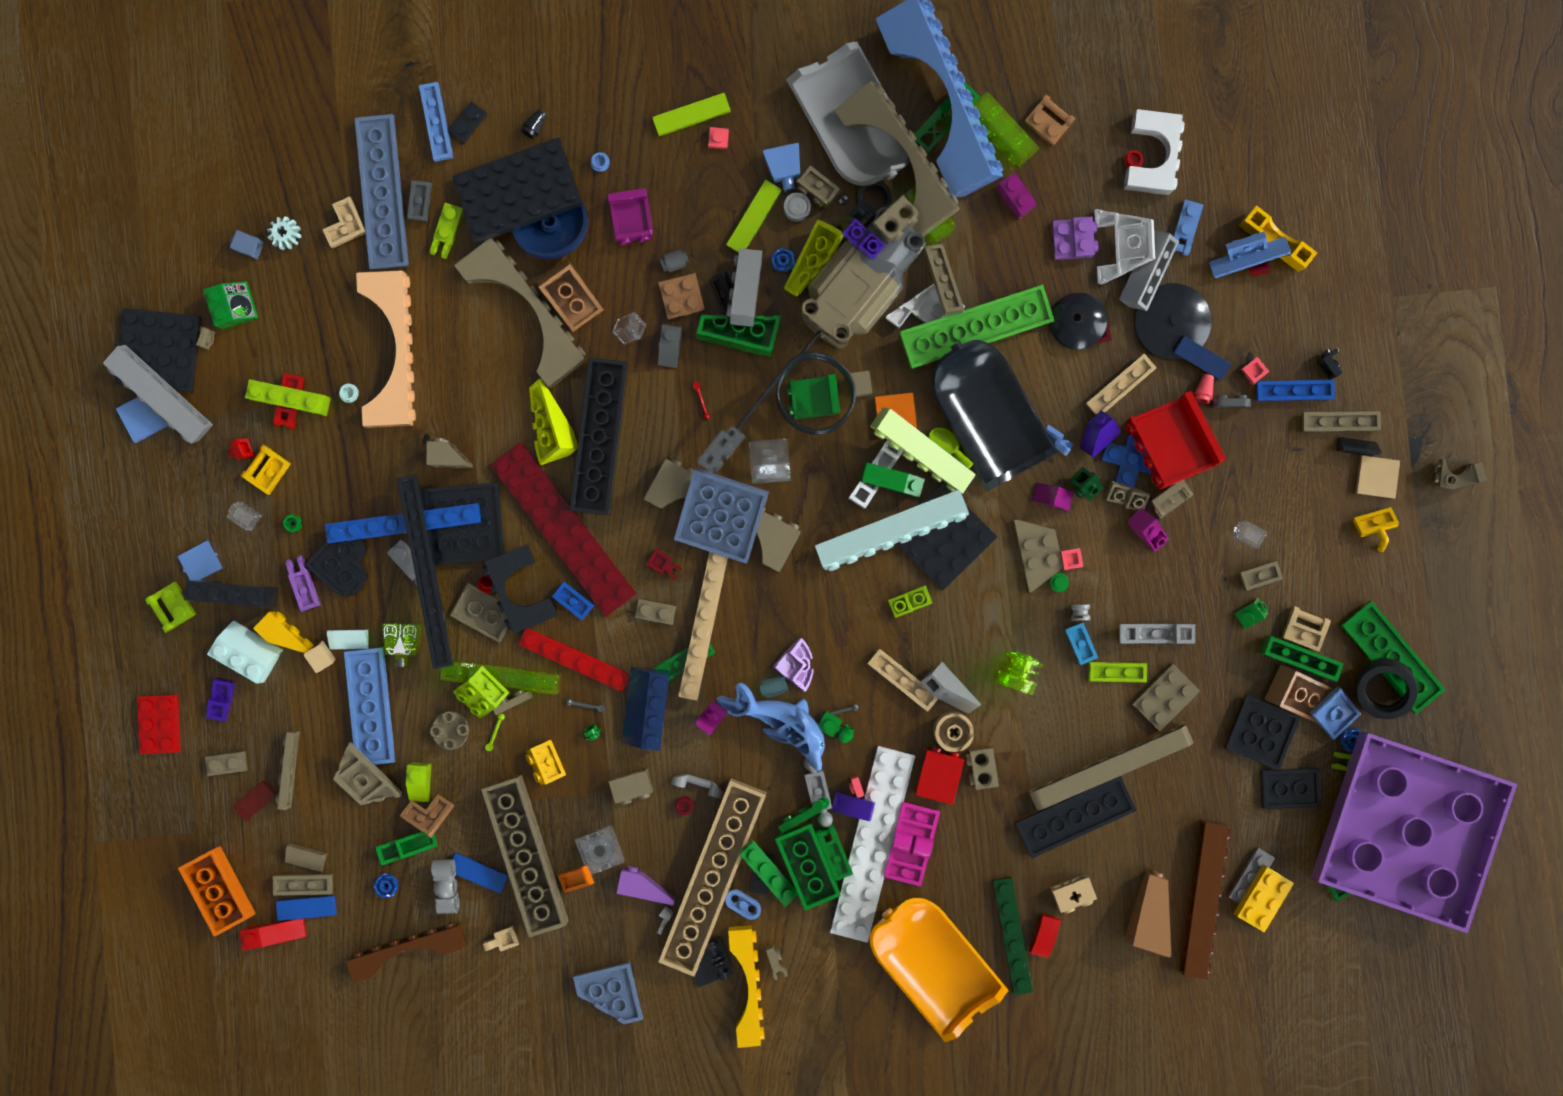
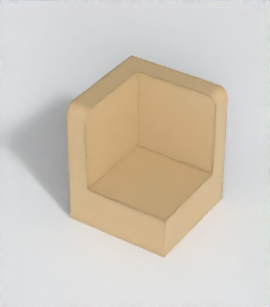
[304,641,335,673]

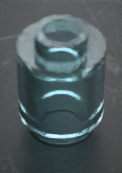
[759,676,789,699]

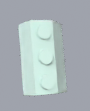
[207,620,284,684]

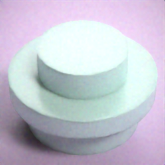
[339,384,359,403]

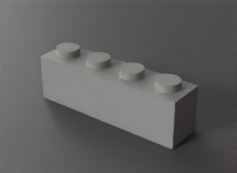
[1120,231,1179,311]
[727,248,762,327]

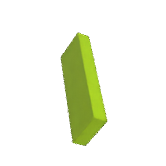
[1088,662,1147,683]

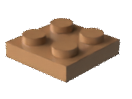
[658,273,705,321]

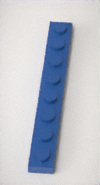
[325,503,482,543]

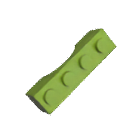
[245,379,331,416]

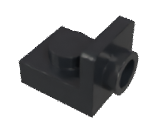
[1316,348,1343,380]

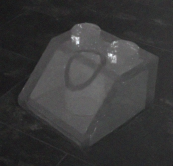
[749,439,791,484]

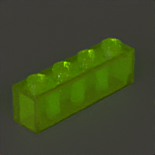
[973,91,1039,168]

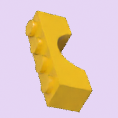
[1238,205,1317,272]

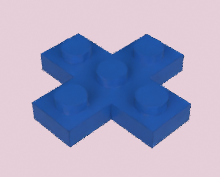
[1101,434,1151,487]

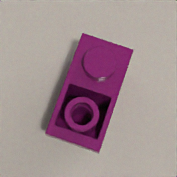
[1127,508,1169,552]

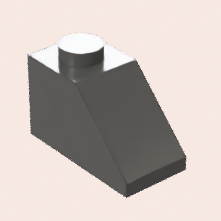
[658,324,683,368]

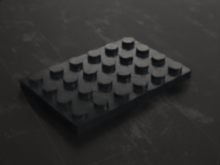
[452,137,583,244]

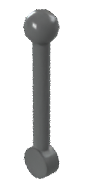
[565,698,605,712]
[820,703,859,718]

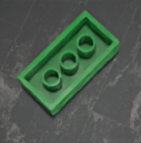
[775,820,841,911]

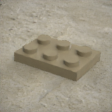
[1131,663,1200,731]

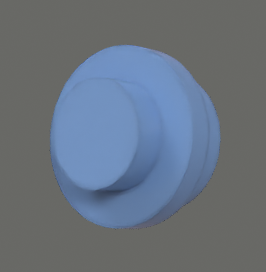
[590,152,610,172]

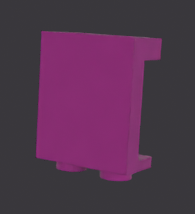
[608,188,654,245]

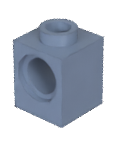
[230,230,264,260]

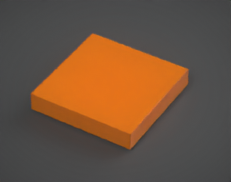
[875,393,917,429]

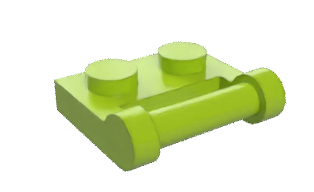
[145,582,196,633]

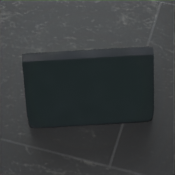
[1336,437,1382,456]

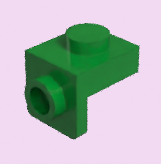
[1234,598,1268,629]

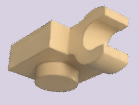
[483,925,519,952]

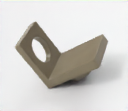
[196,327,215,350]

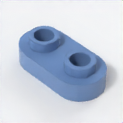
[725,889,761,920]

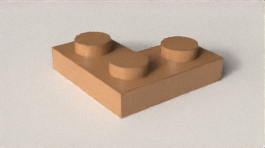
[400,794,454,838]

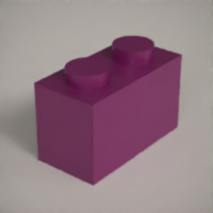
[996,173,1037,219]

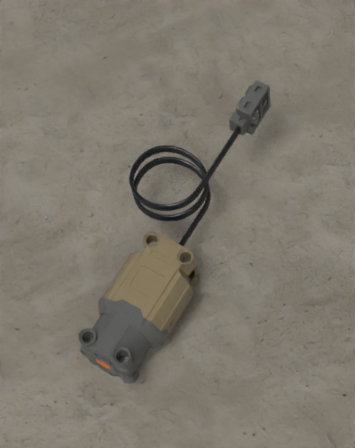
[697,207,926,474]

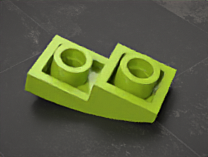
[888,585,932,618]

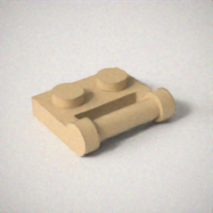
[1281,606,1331,652]

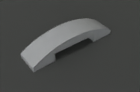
[1119,624,1195,644]

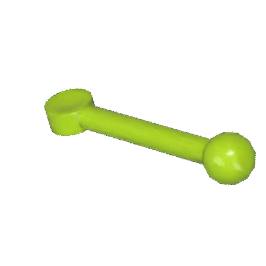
[485,713,505,751]

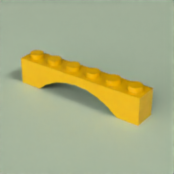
[728,925,765,1048]

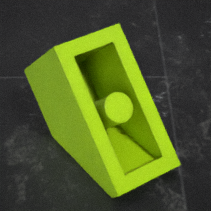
[406,762,432,802]

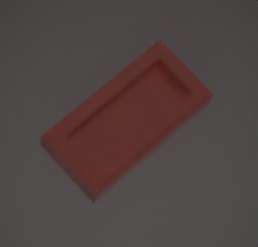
[234,781,277,821]

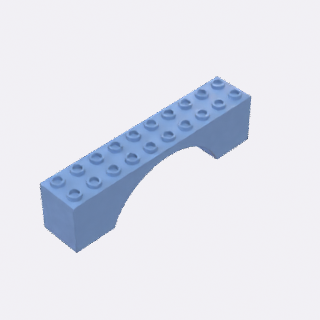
[875,0,1003,197]

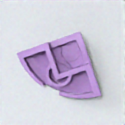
[773,638,813,692]

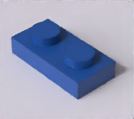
[552,582,595,620]

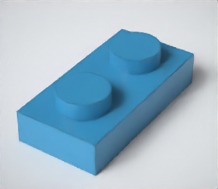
[1064,622,1098,665]

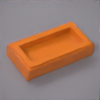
[557,865,594,893]

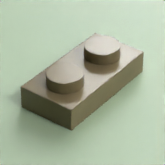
[1239,561,1283,591]
[635,599,677,625]
[493,689,533,715]
[205,751,248,776]

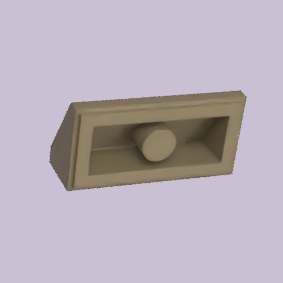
[285,843,327,872]

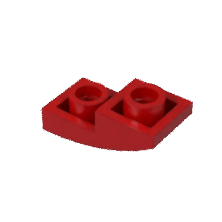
[1029,914,1061,958]

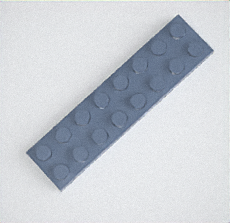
[355,114,409,271]

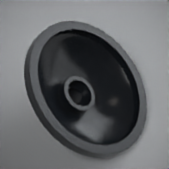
[1049,293,1107,350]

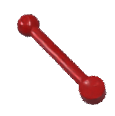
[693,382,710,420]

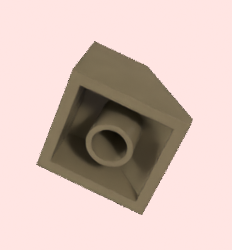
[426,438,473,468]

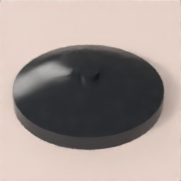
[1134,283,1212,360]

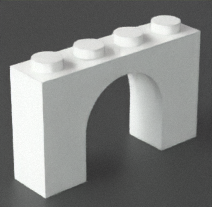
[1123,109,1185,195]

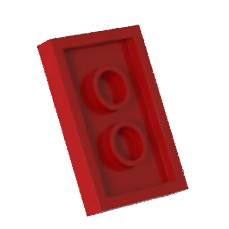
[137,694,181,754]

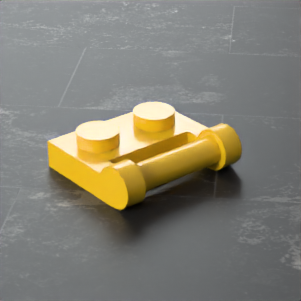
[241,444,291,495]

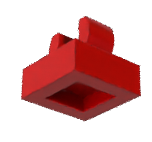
[227,438,255,460]

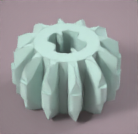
[267,217,301,250]

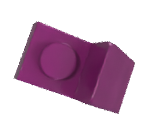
[695,700,728,735]

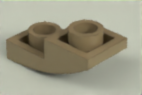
[1104,481,1150,511]

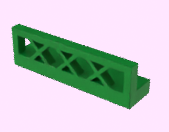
[914,82,980,154]

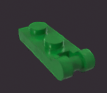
[778,797,830,833]
[815,824,853,882]

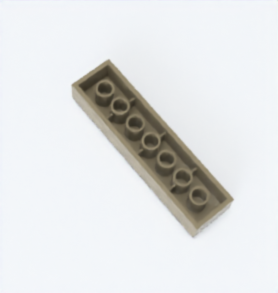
[481,775,569,938]

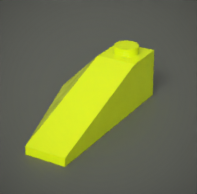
[783,219,843,297]
[529,379,578,465]

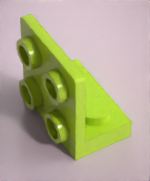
[453,666,509,718]

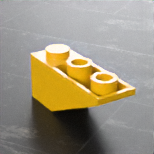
[253,611,314,653]

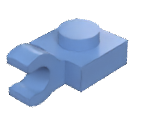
[1045,424,1073,455]

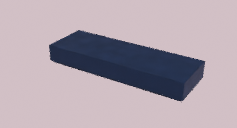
[1173,335,1231,380]

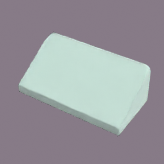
[327,630,369,649]

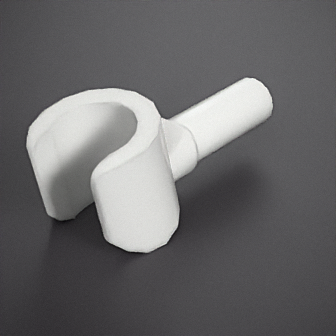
[657,907,673,935]

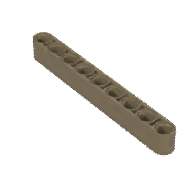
[1029,725,1194,810]

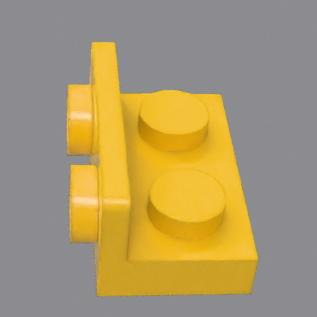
[526,740,566,786]

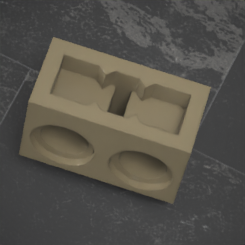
[873,196,919,243]
[965,746,999,790]

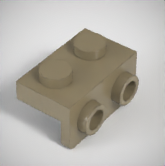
[796,166,840,208]

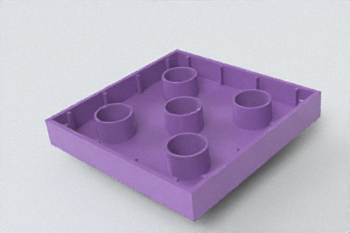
[1311,731,1517,933]

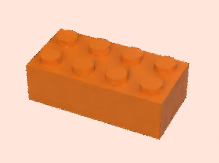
[178,846,256,937]

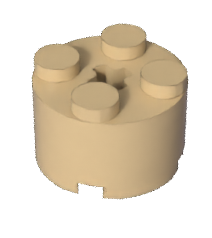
[933,711,974,752]

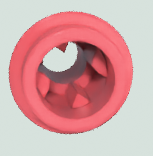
[1193,374,1214,404]

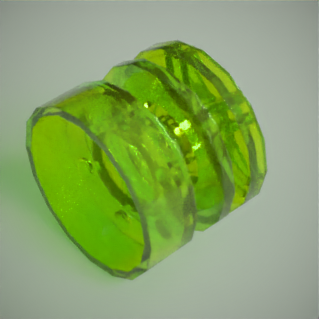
[995,651,1044,695]

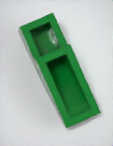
[374,831,438,866]

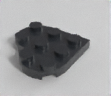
[305,539,368,596]

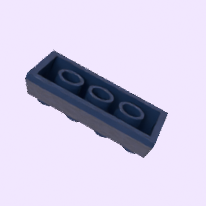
[622,667,669,751]

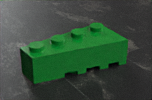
[697,315,781,358]

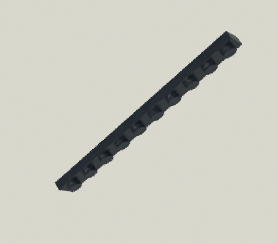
[397,475,454,669]

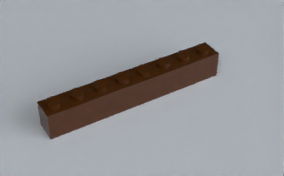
[1179,820,1230,980]

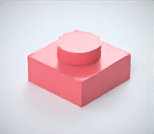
[708,127,729,150]
[1241,357,1269,384]
[1060,548,1083,570]
[848,775,865,798]

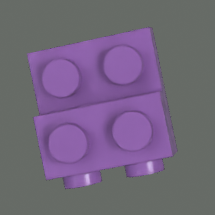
[1052,217,1098,260]

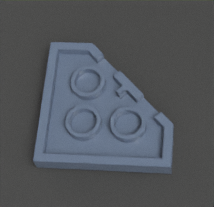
[573,962,643,1024]

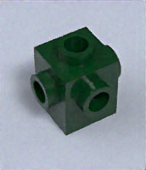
[1069,467,1103,502]

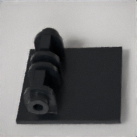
[694,937,734,988]

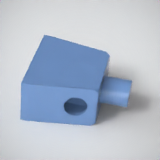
[763,143,800,192]

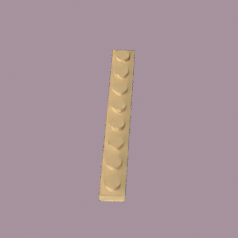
[678,552,728,701]

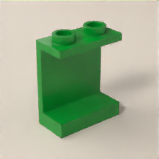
[786,374,840,419]

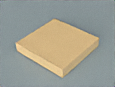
[1355,456,1400,499]

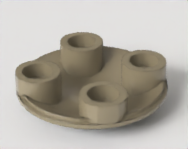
[430,711,469,750]

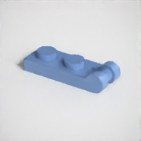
[1173,199,1203,256]

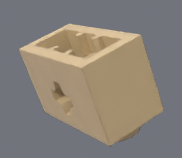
[1050,874,1097,914]

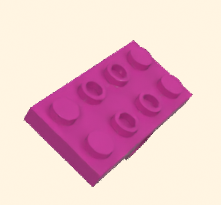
[884,802,940,886]

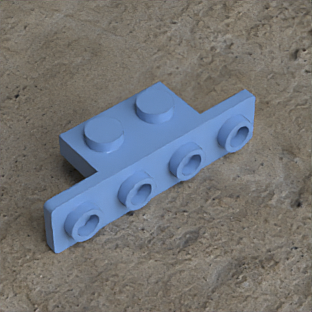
[1209,232,1291,278]

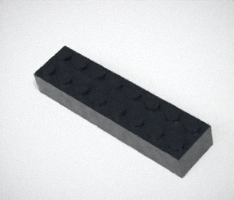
[570,357,630,516]

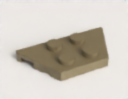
[1013,520,1063,592]
[333,742,402,805]

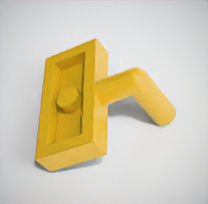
[1353,507,1399,552]

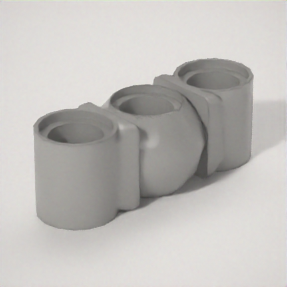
[431,859,460,914]

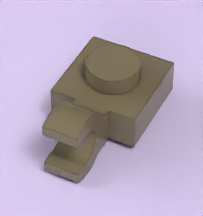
[766,944,788,980]

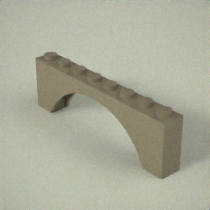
[834,81,960,237]
[454,238,587,389]
[644,458,801,572]

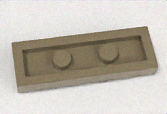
[273,874,333,895]

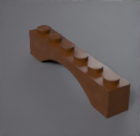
[346,922,467,984]

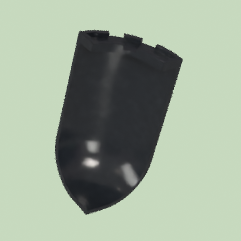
[932,340,1058,492]

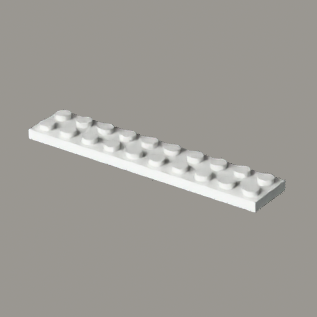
[830,746,915,943]

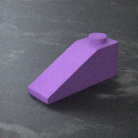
[617,866,675,905]

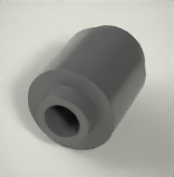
[660,248,689,272]

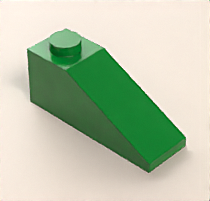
[860,462,925,497]

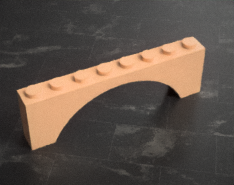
[356,271,416,428]

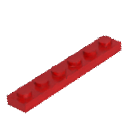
[518,628,630,692]

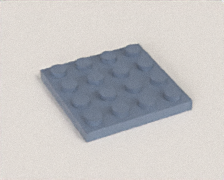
[674,468,769,564]

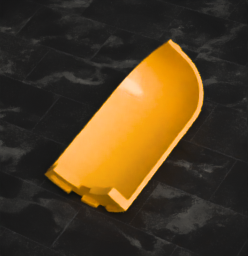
[870,898,1008,1043]

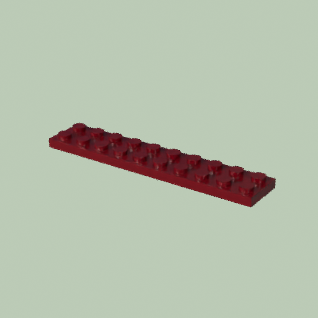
[490,442,637,617]

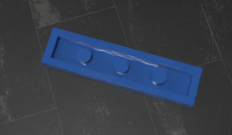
[1255,380,1335,401]

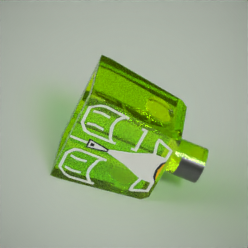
[382,623,423,667]

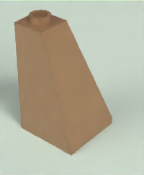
[1125,870,1171,958]

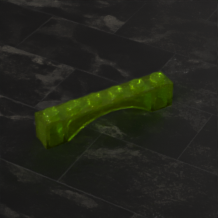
[440,660,561,695]

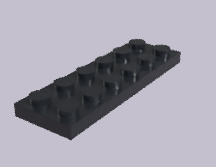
[1015,776,1137,859]

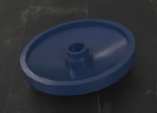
[512,204,589,260]

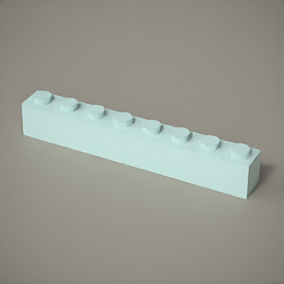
[815,489,969,571]

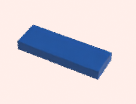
[453,852,509,894]
[276,895,337,921]

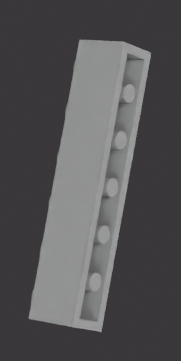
[103,345,213,444]

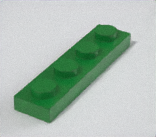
[737,839,798,907]

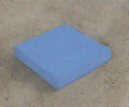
[116,398,168,443]
[1309,686,1361,740]

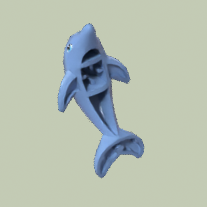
[716,683,825,771]

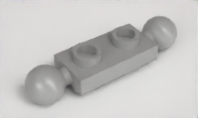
[804,758,833,827]

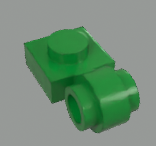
[818,710,855,743]

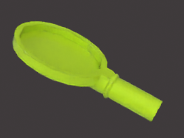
[929,427,973,469]

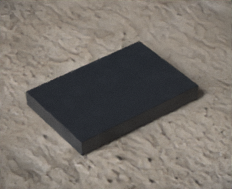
[1260,768,1321,809]

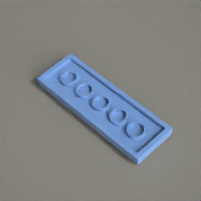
[344,647,396,765]

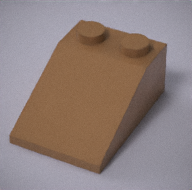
[537,259,604,332]
[1264,665,1334,723]

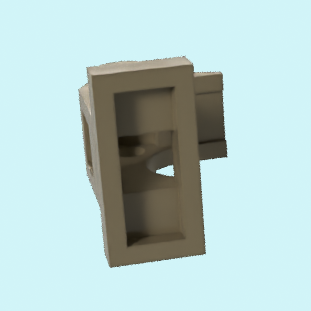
[1434,459,1488,489]

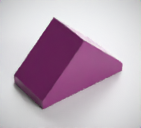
[1032,483,1074,511]

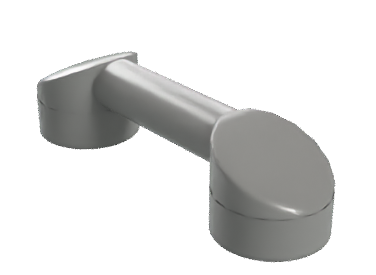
[671,774,724,799]

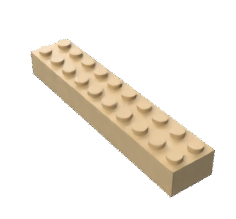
[659,778,767,977]

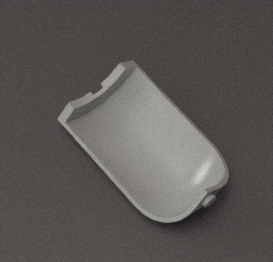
[786,42,910,186]

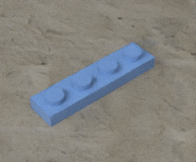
[419,82,454,162]

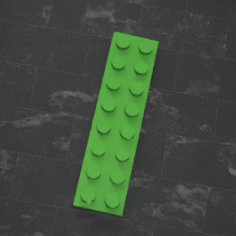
[899,285,1054,369]

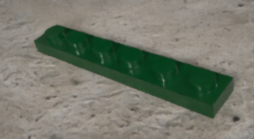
[992,877,1033,995]

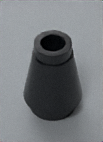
[521,109,547,139]

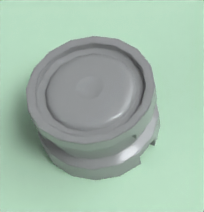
[784,193,811,223]

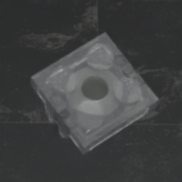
[575,825,625,875]

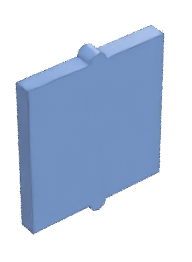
[177,541,223,580]

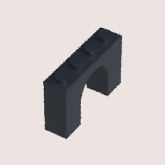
[482,544,557,633]
[184,580,279,607]

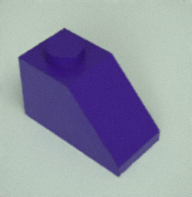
[1080,410,1121,458]

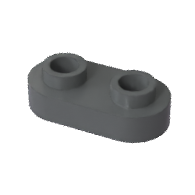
[1212,395,1251,408]

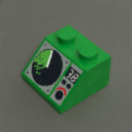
[203,281,259,330]

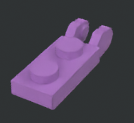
[286,555,321,612]

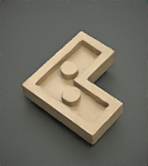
[323,196,366,248]

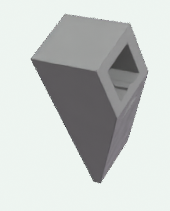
[921,662,981,714]

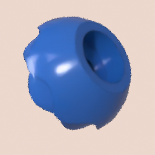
[771,248,795,272]
[1340,728,1360,752]
[374,874,398,898]

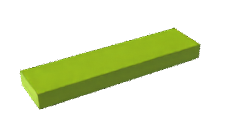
[652,93,731,137]
[726,180,782,253]

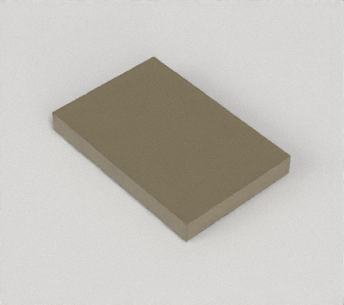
[449,582,508,643]

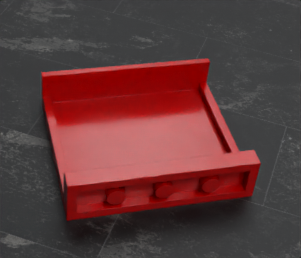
[1125,391,1226,490]

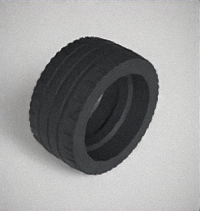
[1355,658,1418,720]

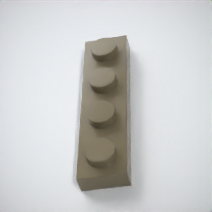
[923,244,964,316]
[1301,411,1381,432]
[276,731,300,810]

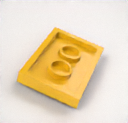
[1233,864,1294,933]

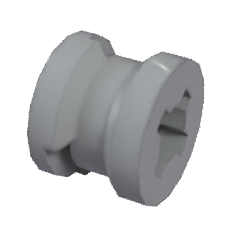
[1071,604,1091,620]

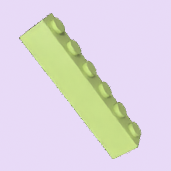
[870,407,976,493]

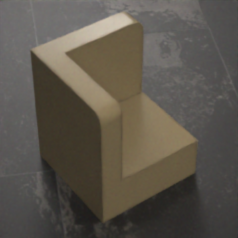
[850,371,873,398]

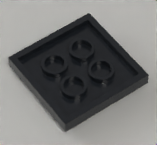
[1224,695,1301,770]

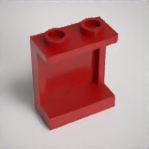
[914,746,964,805]

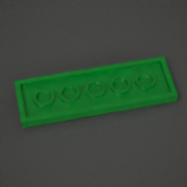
[1340,601,1446,715]

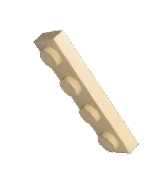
[1085,354,1157,415]
[867,649,938,712]

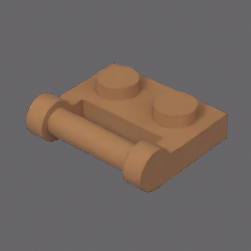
[1024,94,1076,146]

